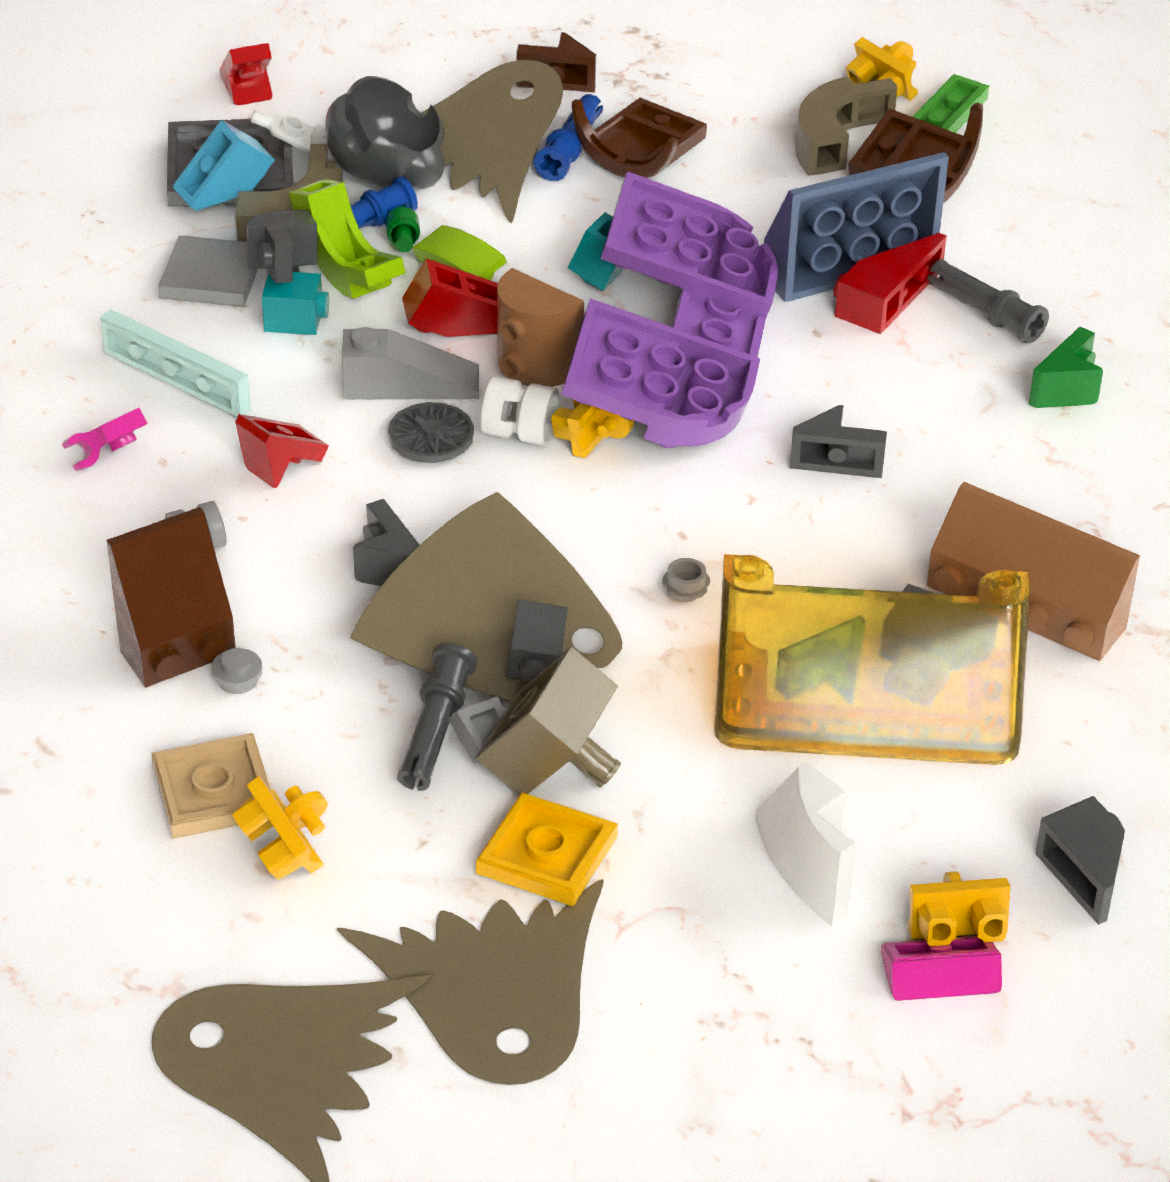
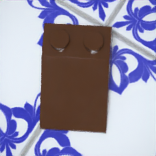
[106,507,236,688]

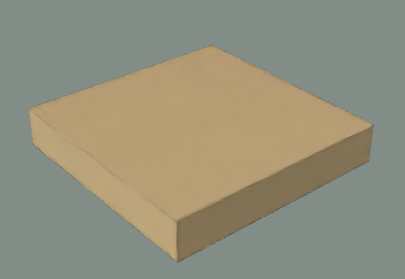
[151,733,271,839]

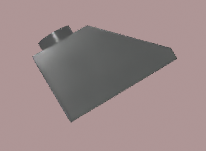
[1035,796,1125,925]

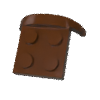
[571,98,707,178]
[848,102,983,203]

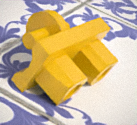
[845,37,918,101]
[551,399,634,458]
[232,776,328,880]
[908,871,1010,947]

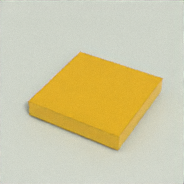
[476,792,618,907]

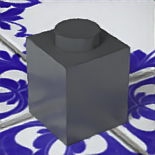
[506,600,568,683]

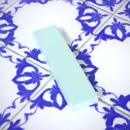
[100,309,251,417]

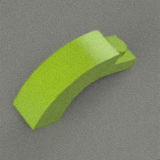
[288,179,406,299]

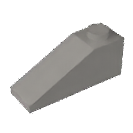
[342,327,479,399]

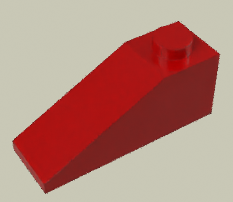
[833,233,947,334]
[402,258,498,337]

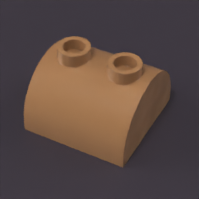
[497,268,584,387]

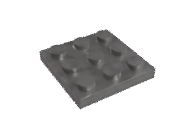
[167,119,294,207]

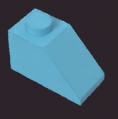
[172,119,275,211]

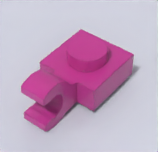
[62,407,148,471]

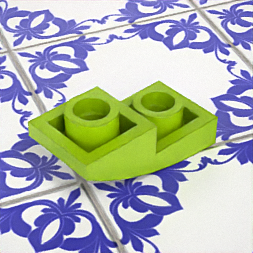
[412,225,507,280]

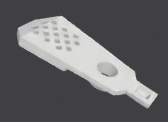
[251,110,344,170]

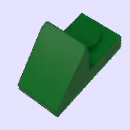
[1028,326,1103,408]

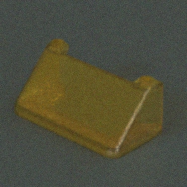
[714,554,1030,765]

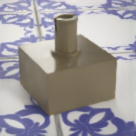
[475,647,621,796]

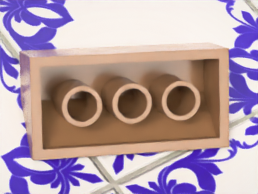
[926,482,1140,661]

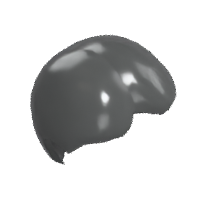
[325,76,444,189]

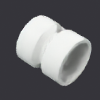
[481,376,560,446]

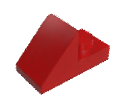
[219,43,273,106]
[235,414,329,488]

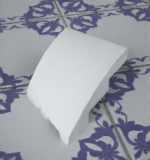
[755,762,855,927]

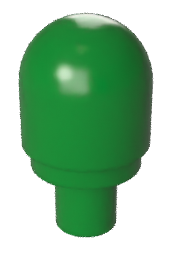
[386,206,420,253]

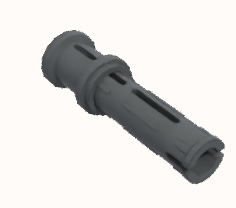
[928,259,1049,343]
[397,643,477,791]

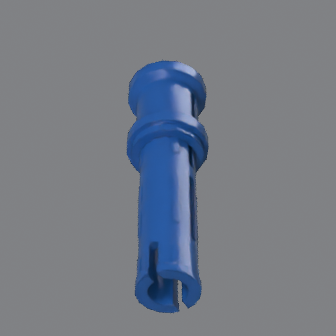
[533,94,603,181]
[351,176,418,229]

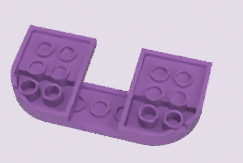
[561,171,778,448]

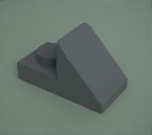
[790,405,887,478]
[353,498,420,586]

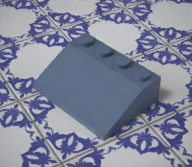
[764,152,949,302]

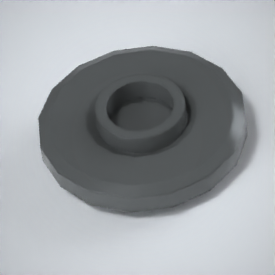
[388,402,474,463]

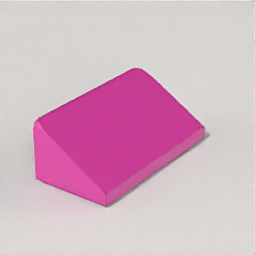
[881,936,1002,1001]

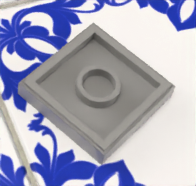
[158,235,258,306]

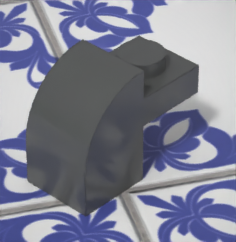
[247,209,317,283]

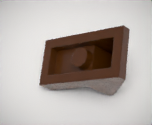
[516,32,596,93]

